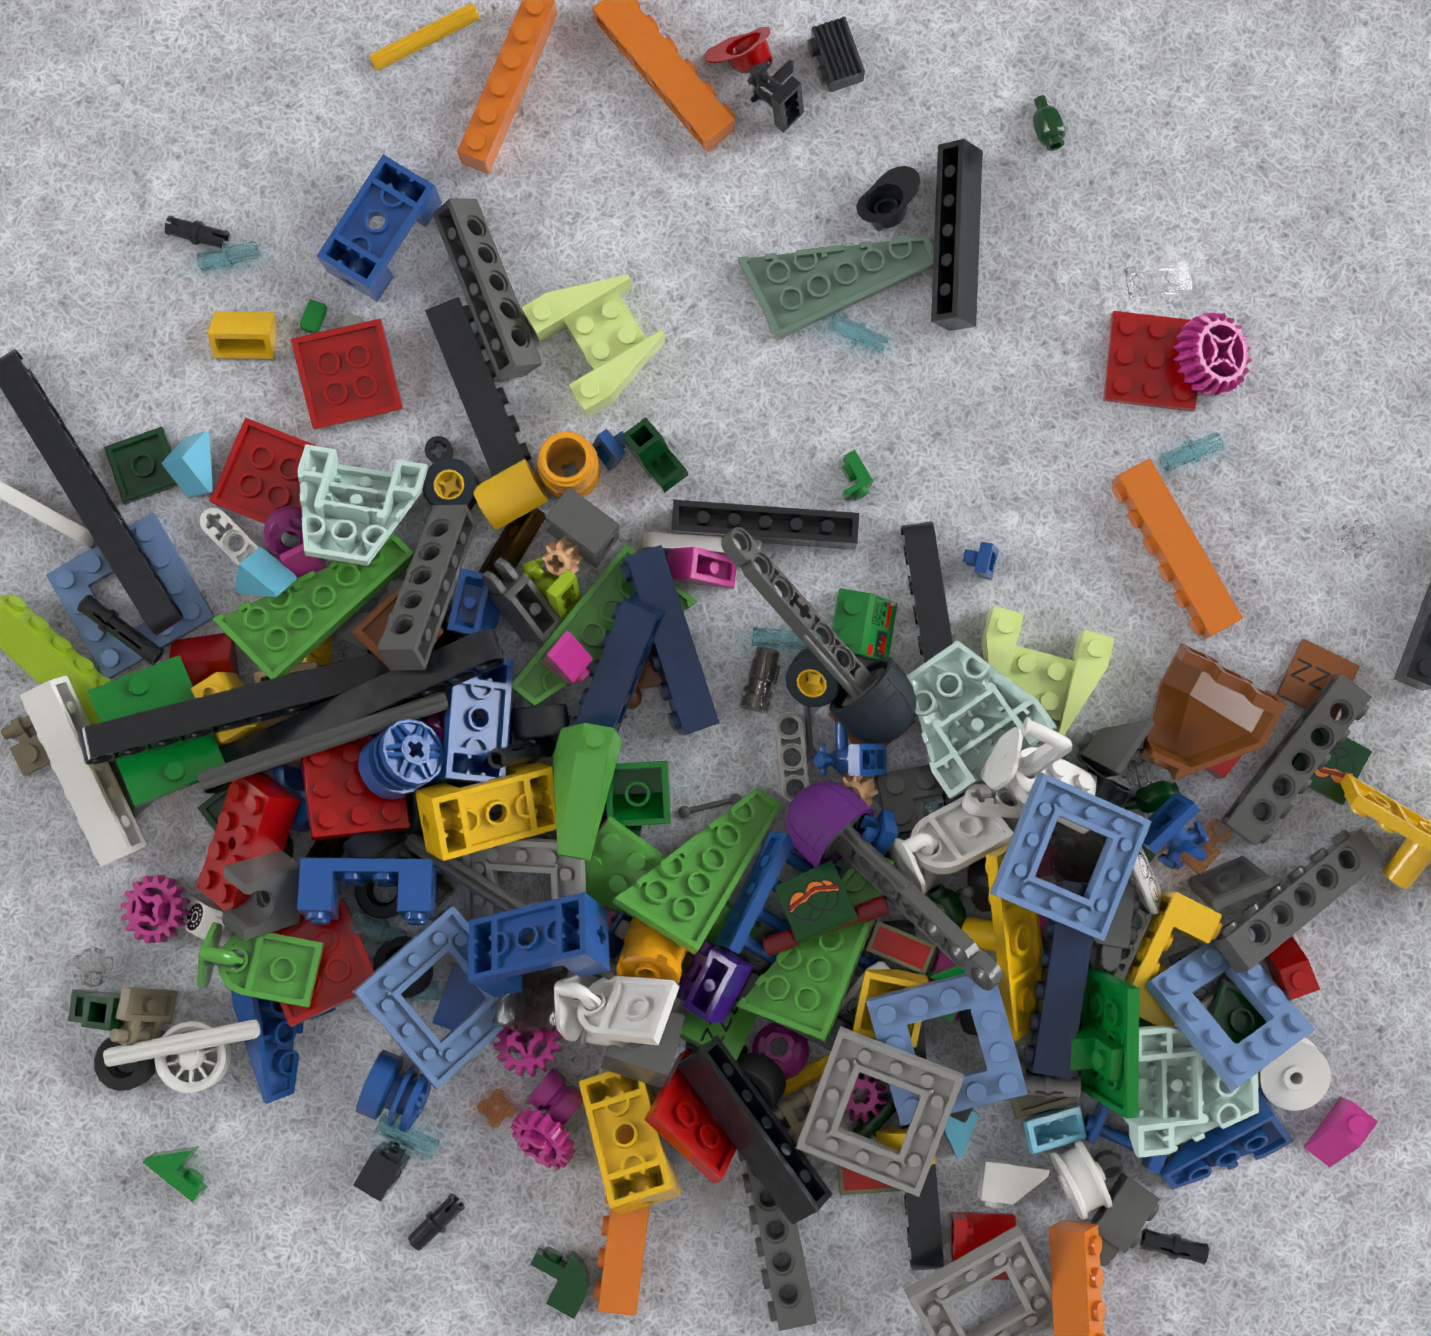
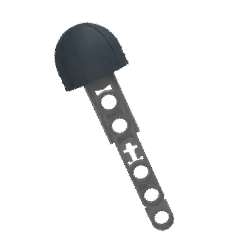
[721,527,916,744]

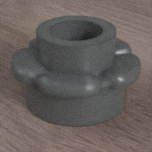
[1094,1150,1123,1179]

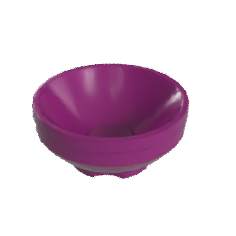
[264,506,303,559]
[752,1022,809,1079]

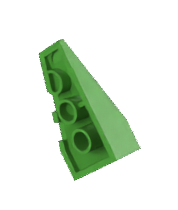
[553,723,622,862]

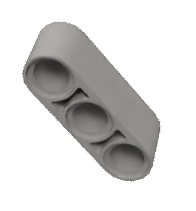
[775,712,809,803]

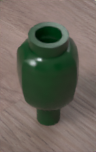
[1033,95,1066,151]
[1124,780,1180,813]
[927,883,966,929]

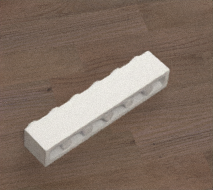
[19,675,147,867]

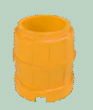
[537,431,601,499]
[616,916,687,985]

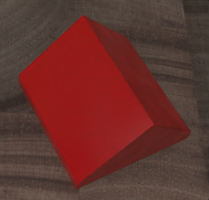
[169,633,240,687]

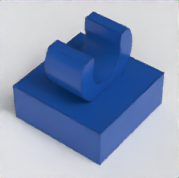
[592,429,626,471]
[963,542,999,580]
[859,809,898,856]

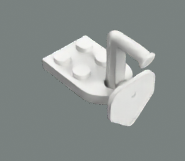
[980,717,1097,834]
[887,796,1013,911]
[554,974,679,1047]

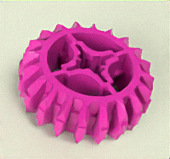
[1174,312,1252,396]

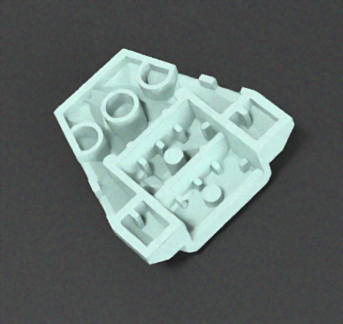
[298,445,428,566]
[907,640,1057,799]
[1123,1025,1259,1158]

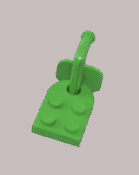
[197,922,324,1008]

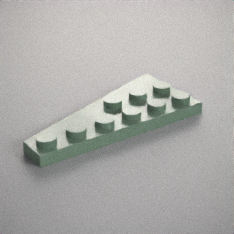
[738,234,934,341]

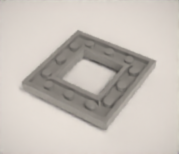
[463,838,586,968]
[796,1026,964,1197]
[904,1225,1053,1336]

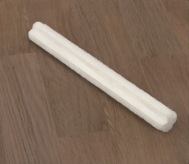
[103,1019,260,1067]

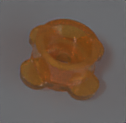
[477,1089,516,1128]

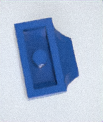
[447,568,500,635]

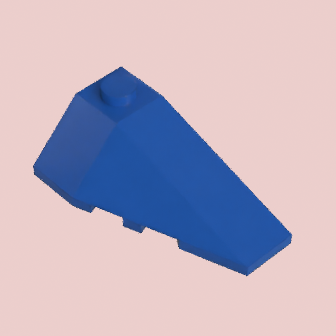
[231,990,304,1104]
[1160,1087,1294,1190]

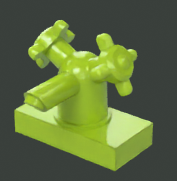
[522,557,581,621]

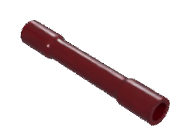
[762,895,890,957]

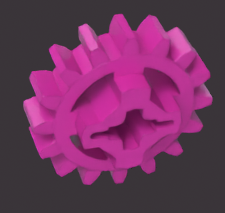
[121,875,190,943]
[493,1006,563,1077]
[510,1108,576,1170]

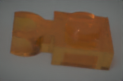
[1180,819,1232,875]

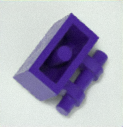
[676,939,754,1023]

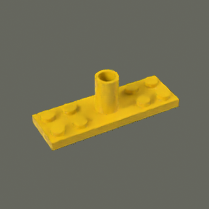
[1340,773,1431,890]
[962,844,1042,1042]

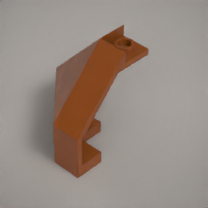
[1140,643,1286,780]

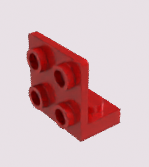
[951,1212,1016,1280]

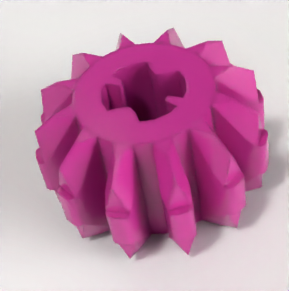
[844,1073,887,1122]

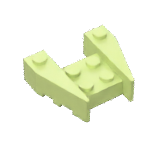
[522,274,665,418]
[981,606,1115,735]

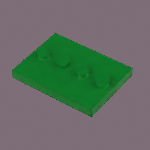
[87,655,225,808]
[1078,965,1139,1119]

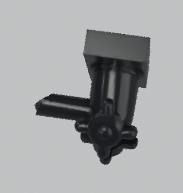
[747,59,804,133]

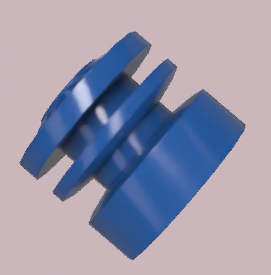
[358,719,444,800]
[355,1049,431,1133]

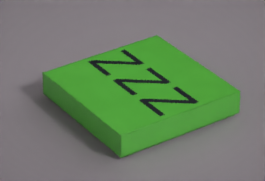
[679,1000,757,1061]

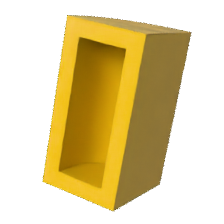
[207,311,276,359]
[473,459,548,531]

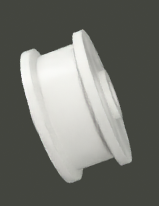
[155,1020,232,1093]
[1258,1037,1331,1111]
[1050,1140,1113,1220]

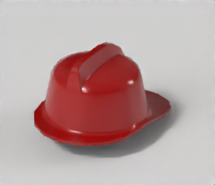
[705,27,773,73]

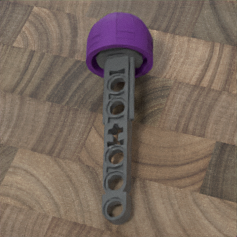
[786,782,1004,991]

